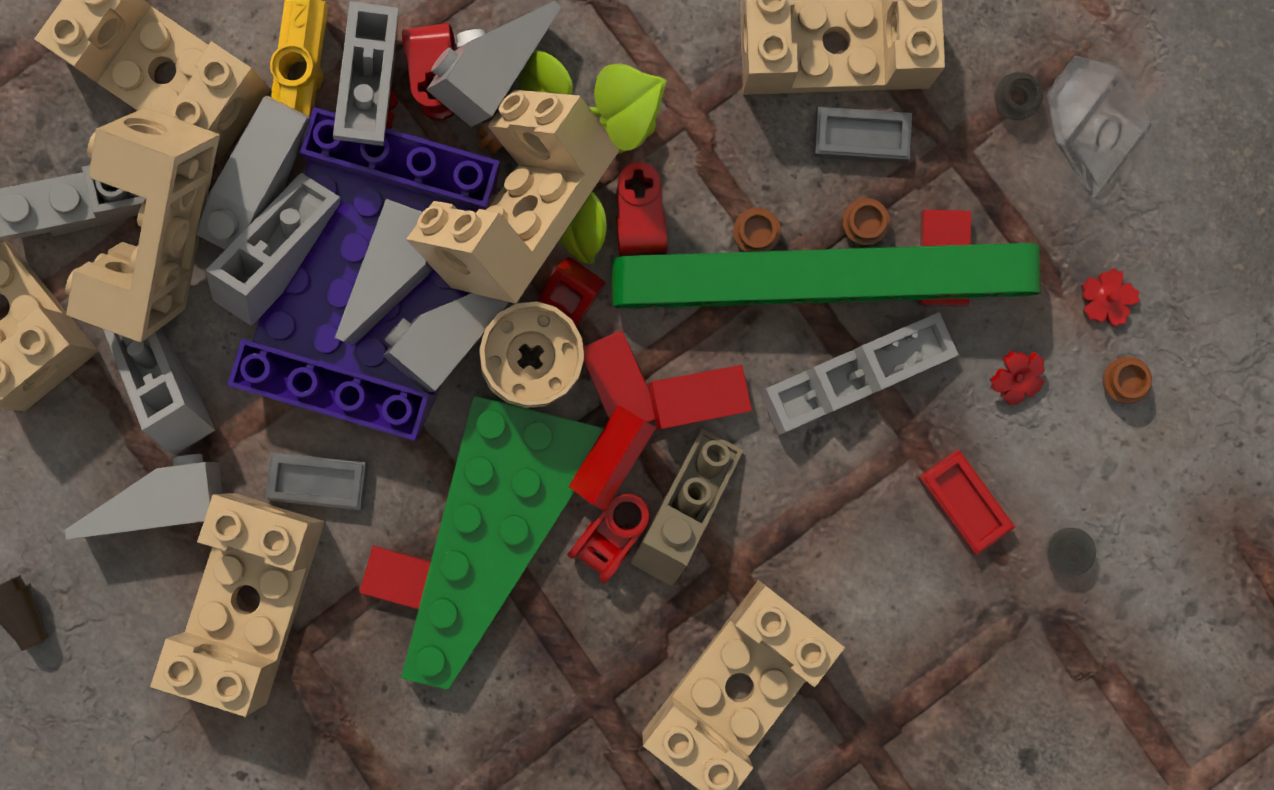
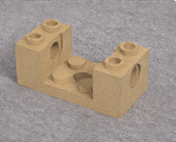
[34,0,271,165]
[740,0,945,95]
[406,90,619,304]
[65,107,220,342]
[0,241,99,411]
[150,493,325,717]
[642,580,845,790]

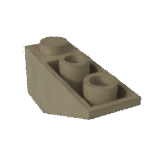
[630,428,744,586]

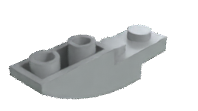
[0,165,146,242]

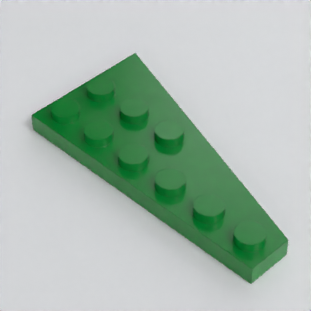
[401,396,604,690]

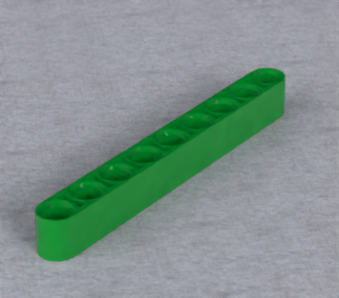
[611,243,1041,309]

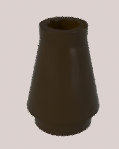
[0,575,49,651]

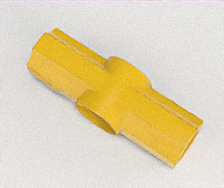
[270,0,329,146]

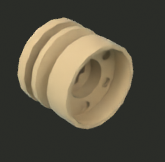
[479,301,584,409]

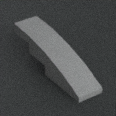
[759,312,959,435]

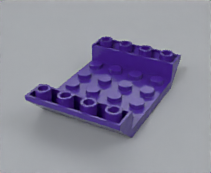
[227,107,500,441]

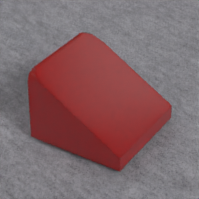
[536,257,606,326]

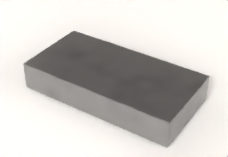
[813,107,912,163]
[265,453,369,510]

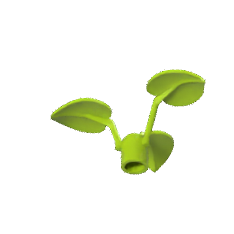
[519,50,667,264]

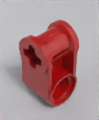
[402,22,456,120]
[616,162,667,257]
[567,492,650,584]

